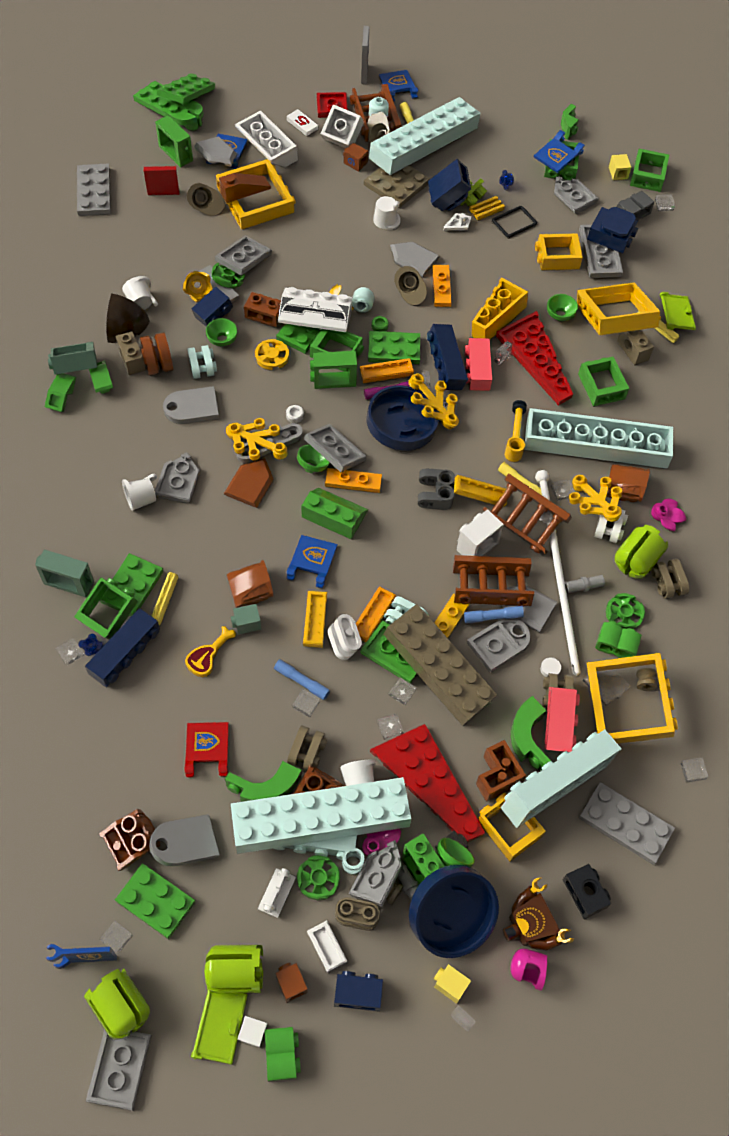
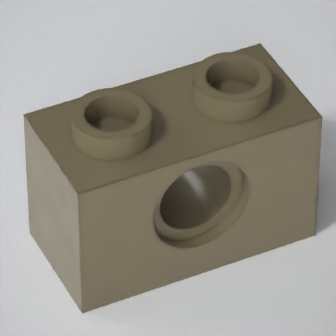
[617,330,654,366]
[116,332,145,375]

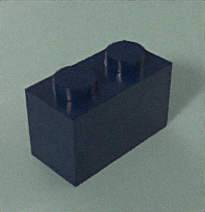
[191,287,233,327]
[334,971,383,1012]

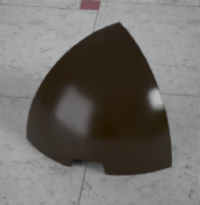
[106,293,150,343]

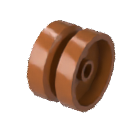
[140,332,173,376]

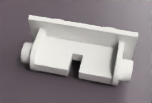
[258,868,296,918]

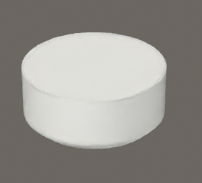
[286,405,304,423]
[540,658,561,677]

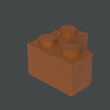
[476,740,526,802]

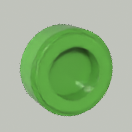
[371,316,389,332]

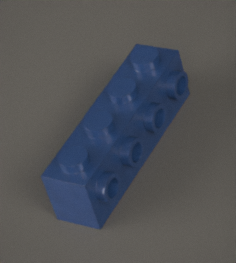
[427,324,468,390]
[85,608,160,688]

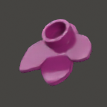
[651,499,687,531]
[362,829,401,857]

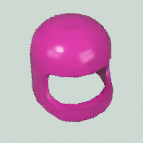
[510,948,547,991]

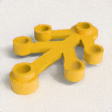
[408,373,459,429]
[226,418,288,460]
[569,475,622,522]

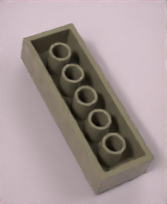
[383,604,497,726]

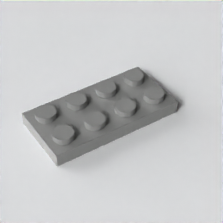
[77,164,111,216]
[579,225,623,278]
[579,782,675,865]

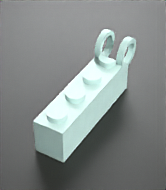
[273,835,364,875]

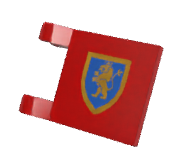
[184,722,229,777]

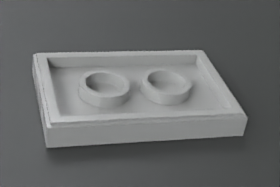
[361,26,370,84]
[215,235,272,275]
[304,424,367,472]
[86,1029,152,1111]

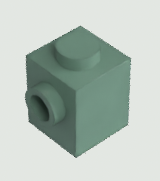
[230,604,261,635]

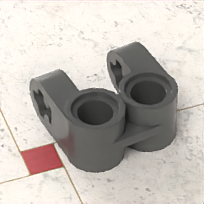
[418,468,455,510]

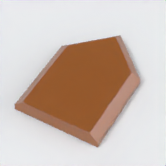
[224,458,274,508]

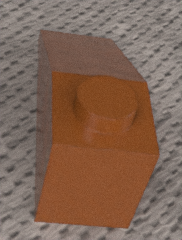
[219,173,271,203]

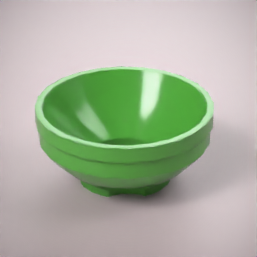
[547,294,578,321]
[206,318,237,346]
[297,445,330,473]
[437,838,475,867]

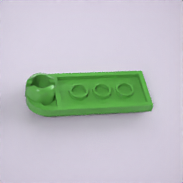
[133,81,204,131]

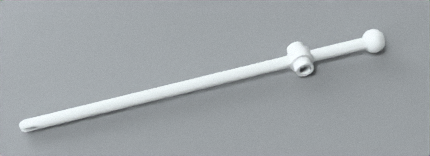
[535,470,581,676]

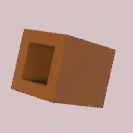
[343,143,368,172]
[275,963,308,1003]

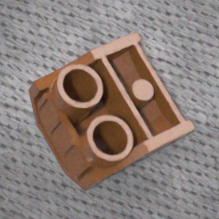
[607,464,650,502]
[227,560,273,608]
[294,765,345,794]
[99,809,160,871]

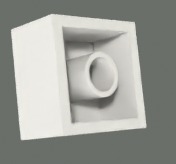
[320,105,364,148]
[456,509,504,556]

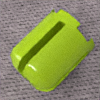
[615,524,668,579]
[204,945,264,993]
[84,968,150,1040]

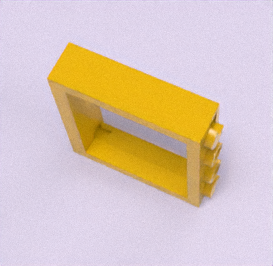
[216,159,296,230]
[577,282,661,335]
[587,653,678,744]

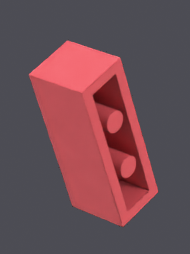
[464,338,492,391]
[544,687,580,752]

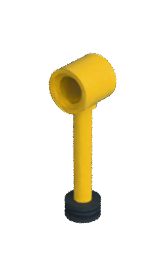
[504,400,527,462]

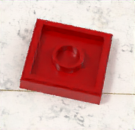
[317,92,348,118]
[143,166,180,195]

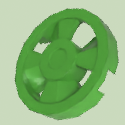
[211,263,245,288]
[605,593,645,629]
[297,855,340,901]

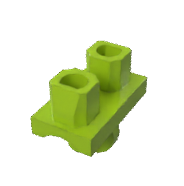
[461,178,487,206]

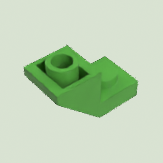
[561,104,579,140]
[89,360,113,393]
[45,373,76,412]

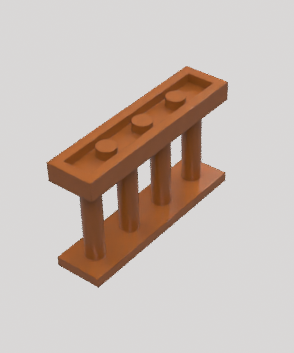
[350,84,401,142]
[483,473,572,554]
[453,555,534,606]

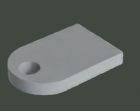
[163,386,219,424]
[467,618,530,673]
[149,814,219,867]

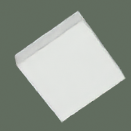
[237,1016,267,1048]

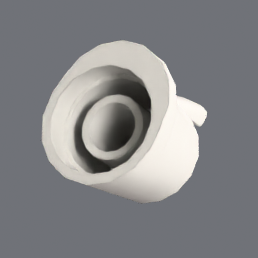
[373,196,401,230]
[122,276,158,310]
[122,473,157,511]
[340,759,376,786]

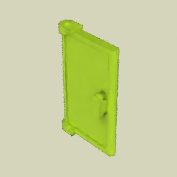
[660,292,696,330]
[191,987,248,1065]

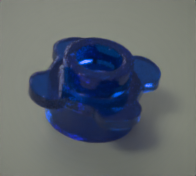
[499,170,514,190]
[78,634,103,656]

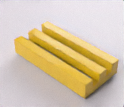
[469,196,505,220]

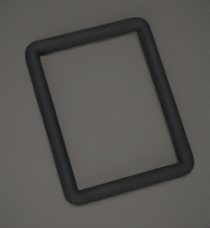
[492,206,537,238]

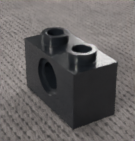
[563,864,611,919]

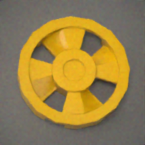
[255,339,289,370]

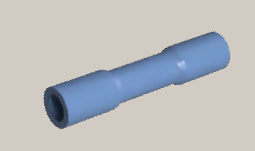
[464,606,524,624]
[274,659,330,700]

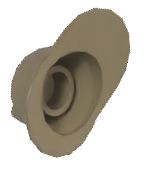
[367,111,392,145]
[187,183,225,216]
[394,266,427,305]

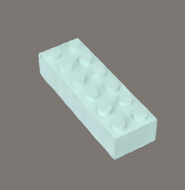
[501,729,621,828]

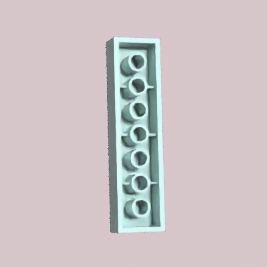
[369,97,481,175]
[524,408,673,469]
[231,777,411,854]

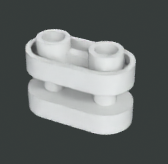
[594,509,628,543]
[328,614,362,660]

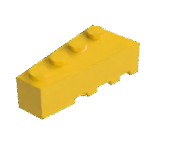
[472,277,528,339]

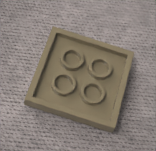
[364,165,430,208]

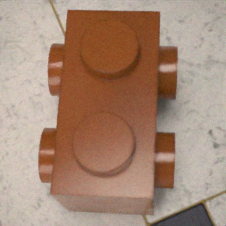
[244,292,281,327]

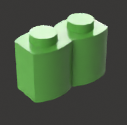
[595,622,642,658]
[265,1027,301,1082]

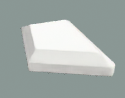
[443,213,472,231]

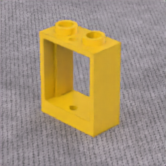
[535,233,583,270]
[478,793,546,862]

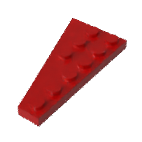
[496,311,573,406]
[370,724,485,844]

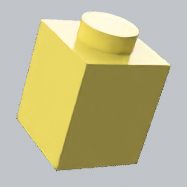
[609,154,631,180]
[434,964,471,1004]

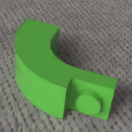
[511,696,551,771]
[225,761,302,802]

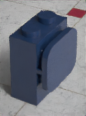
[428,159,471,211]
[587,207,639,253]

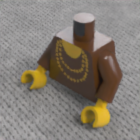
[503,877,574,951]

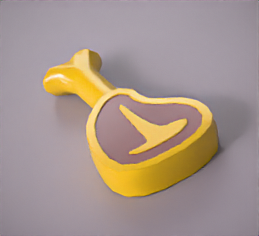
[185,626,236,677]

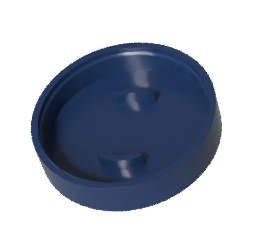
[366,385,439,451]
[409,865,499,958]

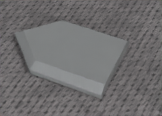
[194,136,237,167]
[554,177,599,214]
[390,242,440,278]
[155,452,200,503]
[498,585,557,633]
[349,840,403,907]

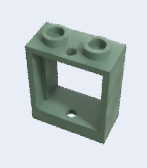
[48,342,97,375]
[35,549,94,597]

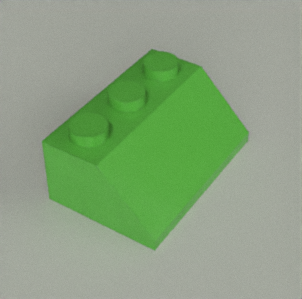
[301,488,368,539]

